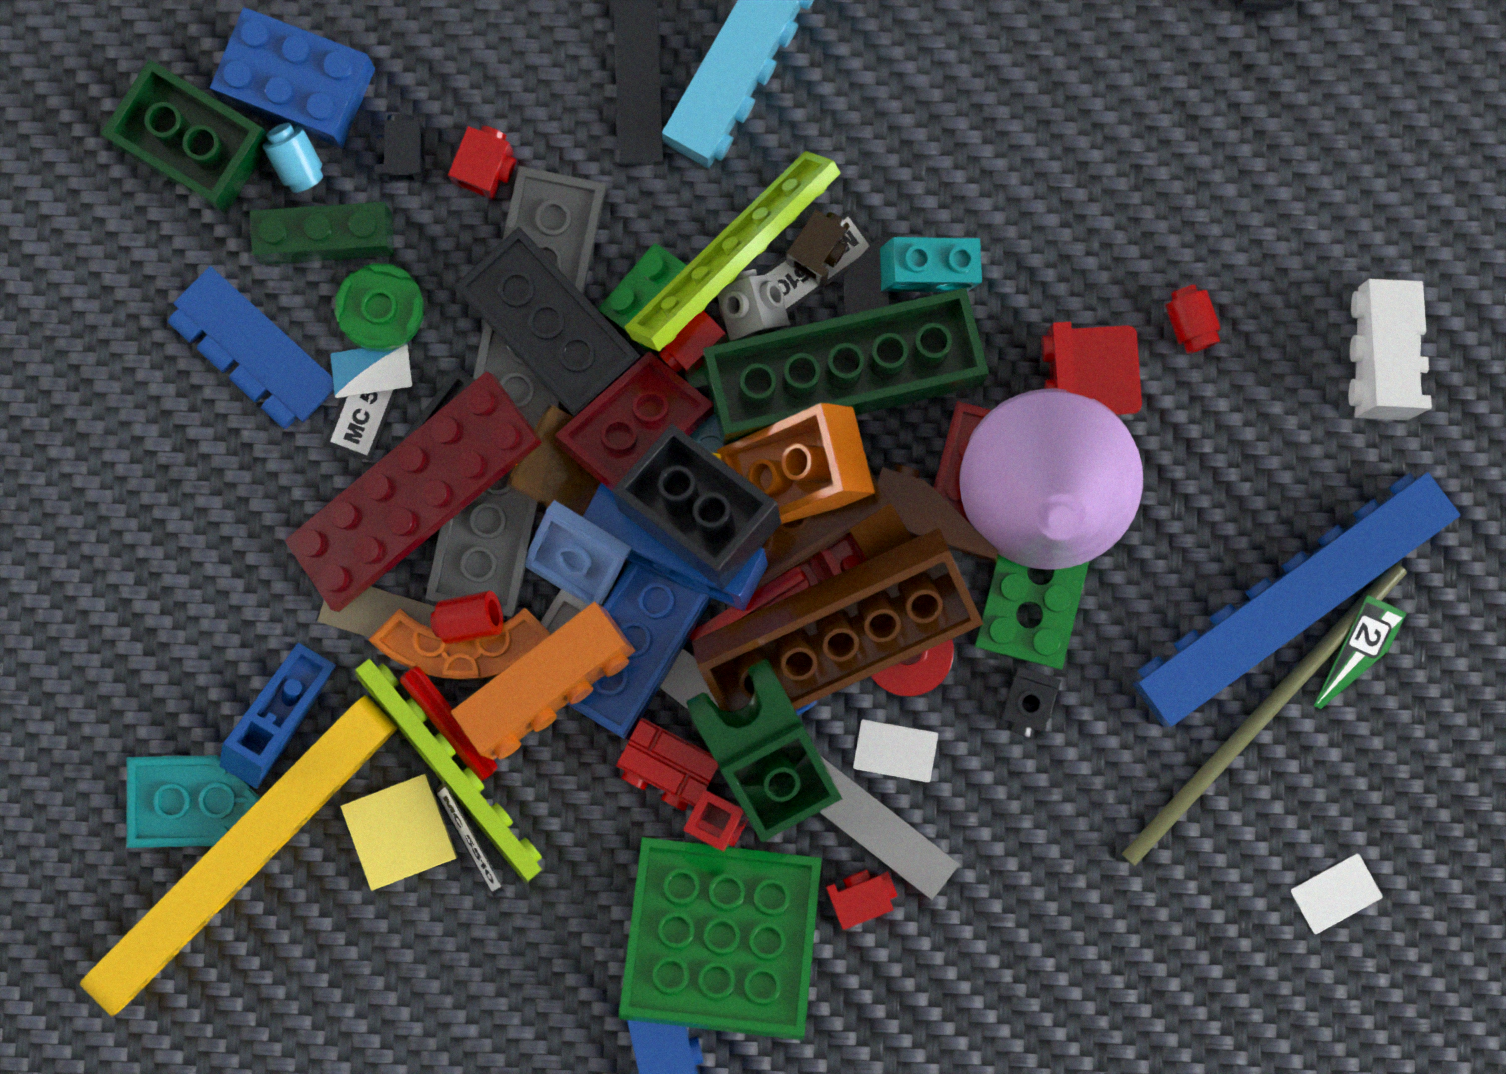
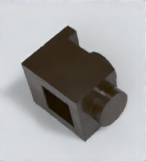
[786,210,850,287]

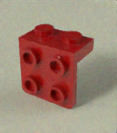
[1041,322,1142,415]

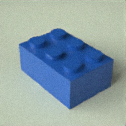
[210,7,375,149]

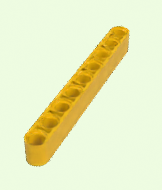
[79,695,398,1017]

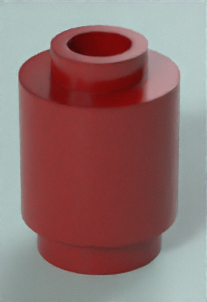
[1165,285,1221,354]

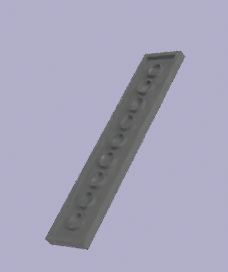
[425,166,606,617]

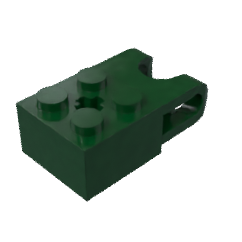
[686,659,843,842]

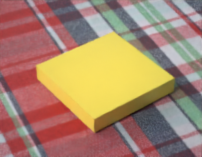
[340,774,458,891]

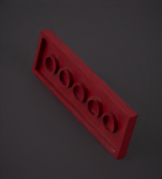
[284,371,543,612]

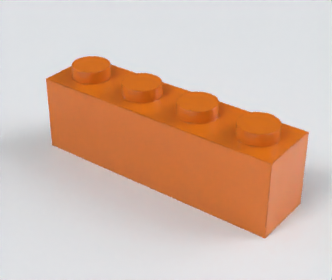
[451,601,636,760]

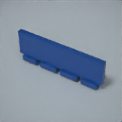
[168,266,334,429]

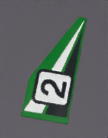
[1314,595,1407,709]

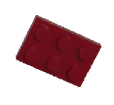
[555,351,714,491]

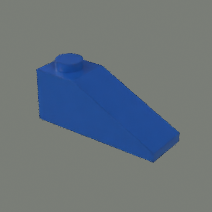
[219,643,336,789]

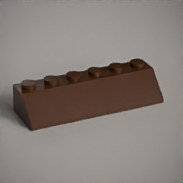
[692,528,983,711]

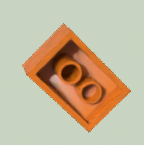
[717,403,875,524]

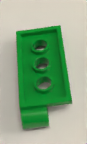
[974,554,1089,670]

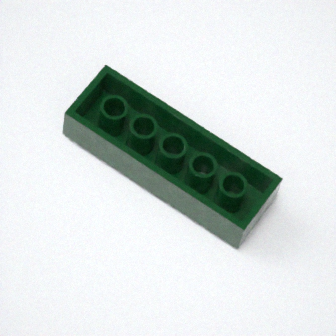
[702,288,989,446]

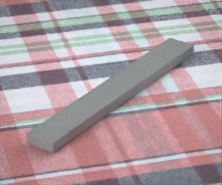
[660,649,960,900]

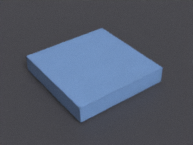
[525,500,632,606]

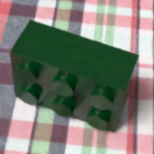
[101,59,268,215]

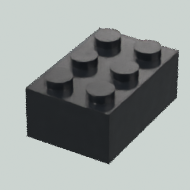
[612,424,782,591]

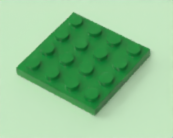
[619,837,822,1040]

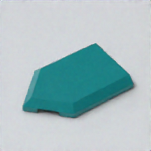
[127,755,261,848]

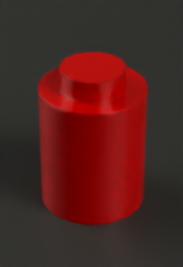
[430,590,503,645]

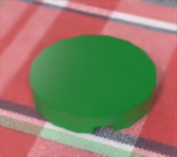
[335,263,425,352]

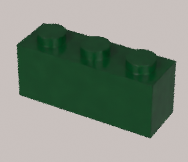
[250,202,394,265]

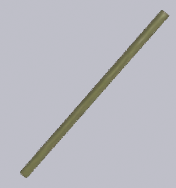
[1121,562,1407,867]

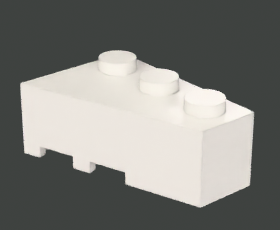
[1349,279,1432,420]

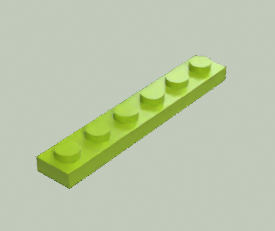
[625,151,841,351]
[355,658,542,884]

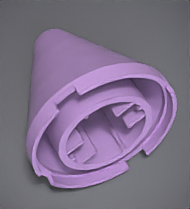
[960,389,1143,569]

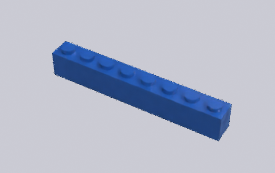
[1132,472,1461,727]

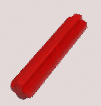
[690,567,811,642]
[400,666,498,781]

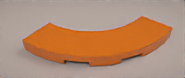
[368,608,551,680]

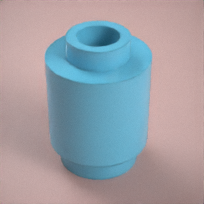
[262,123,323,193]

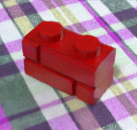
[616,717,719,812]

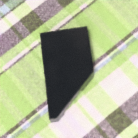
[842,236,889,315]

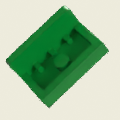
[597,243,687,352]

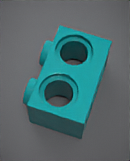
[879,237,982,292]

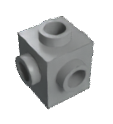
[717,269,790,341]

